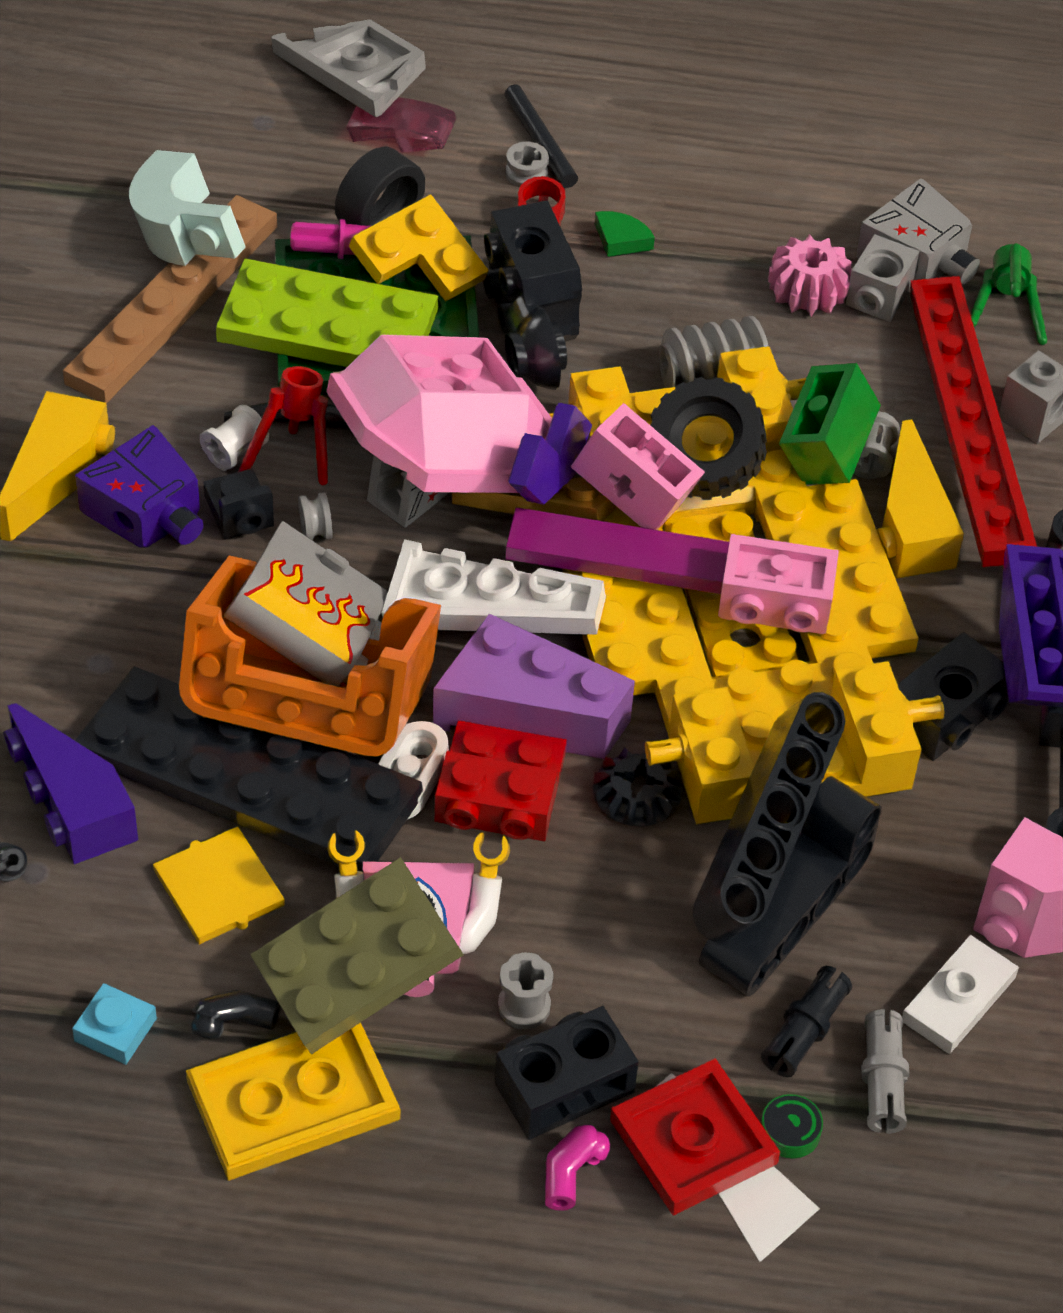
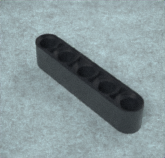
[692,692,845,942]

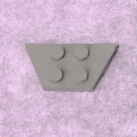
[271,19,426,117]

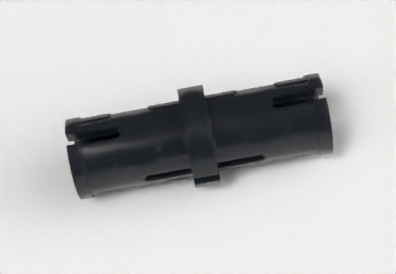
[761,965,852,1078]

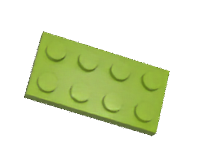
[216,258,438,367]

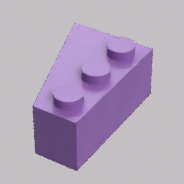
[433,614,635,759]

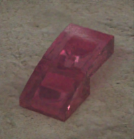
[346,97,457,153]

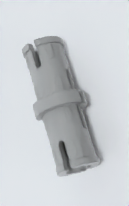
[861,1009,909,1134]

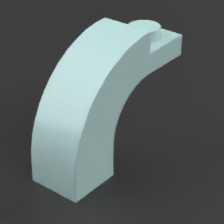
[129,150,246,266]

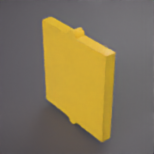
[153,826,285,945]

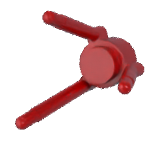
[238,366,328,486]

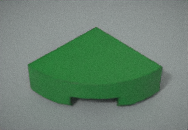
[594,211,655,257]

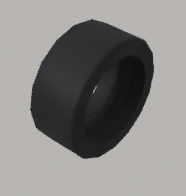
[335,146,425,226]

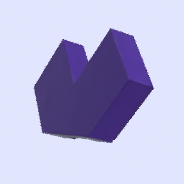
[508,403,592,505]

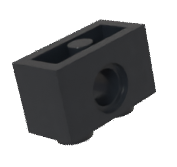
[897,632,1009,761]

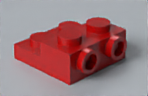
[434,720,567,842]

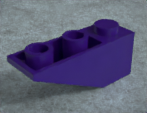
[3,703,138,865]

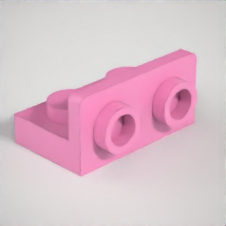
[718,534,839,634]

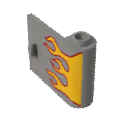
[223,521,388,687]

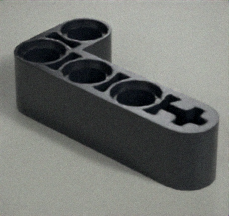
[699,776,882,997]

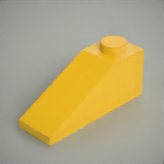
[0,391,115,541]
[877,419,964,578]

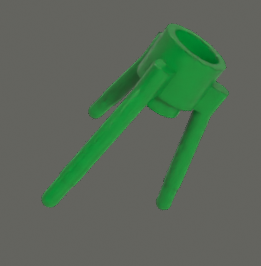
[970,243,1047,345]

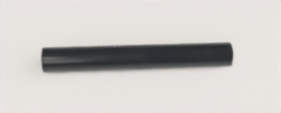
[504,84,578,188]

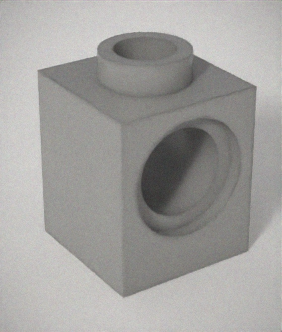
[846,234,920,322]
[999,350,1063,444]

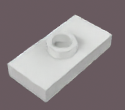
[902,935,1019,1054]

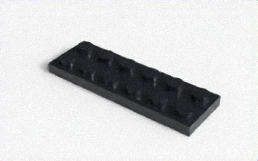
[75,666,423,872]

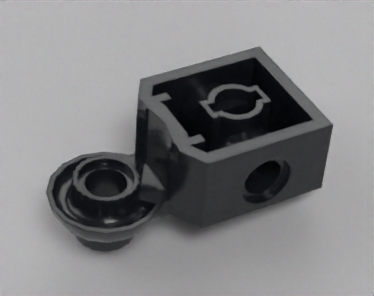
[483,200,583,390]

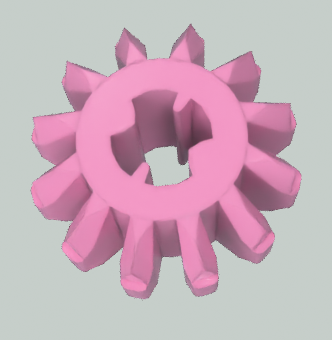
[768,234,852,317]

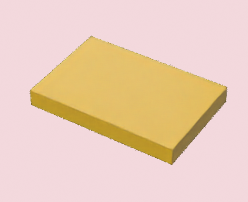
[186,1022,401,1181]

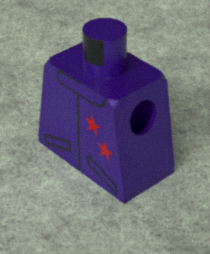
[75,425,204,548]

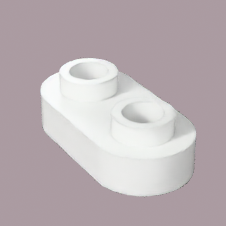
[378,721,449,819]

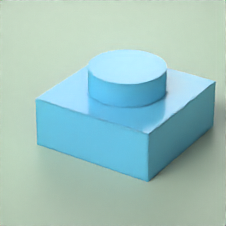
[72,983,157,1065]

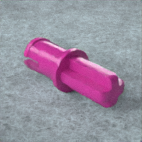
[290,219,371,259]

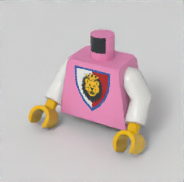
[328,830,510,997]

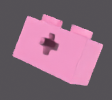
[571,403,705,530]

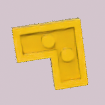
[349,194,489,301]

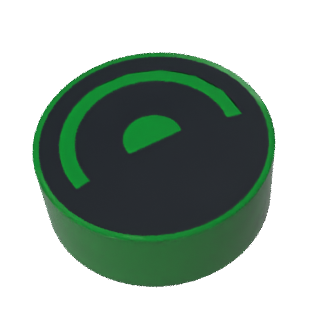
[761,1094,823,1159]

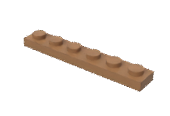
[63,195,277,404]

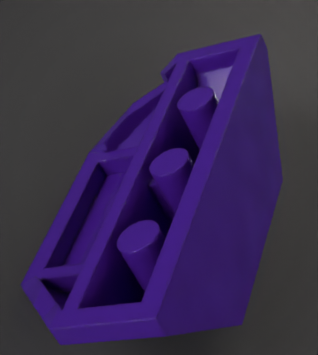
[999,544,1063,707]

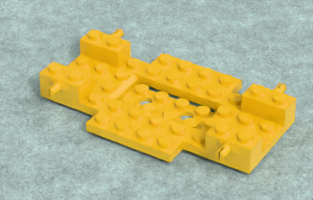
[549,346,944,824]

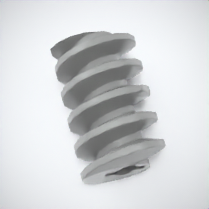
[659,316,769,388]

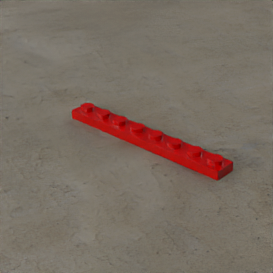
[910,276,1037,567]

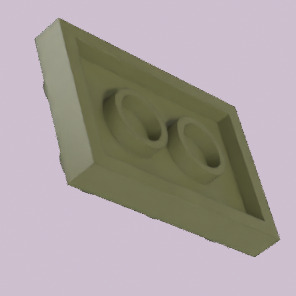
[250,857,464,1054]

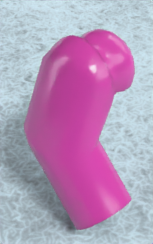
[545,1125,610,1211]

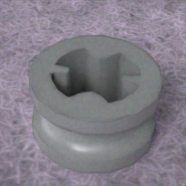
[505,142,549,187]
[298,493,333,541]

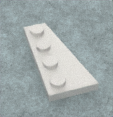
[382,539,606,635]

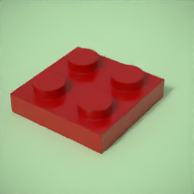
[610,1058,780,1216]

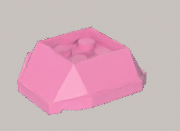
[326,335,552,493]

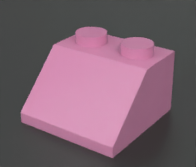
[973,817,1063,958]

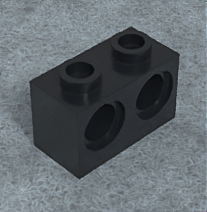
[495,1006,639,1140]

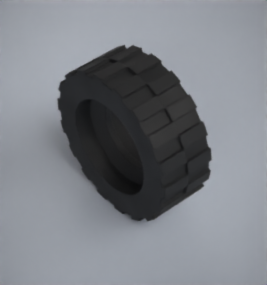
[650,377,767,500]

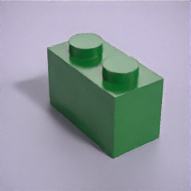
[779,363,881,485]

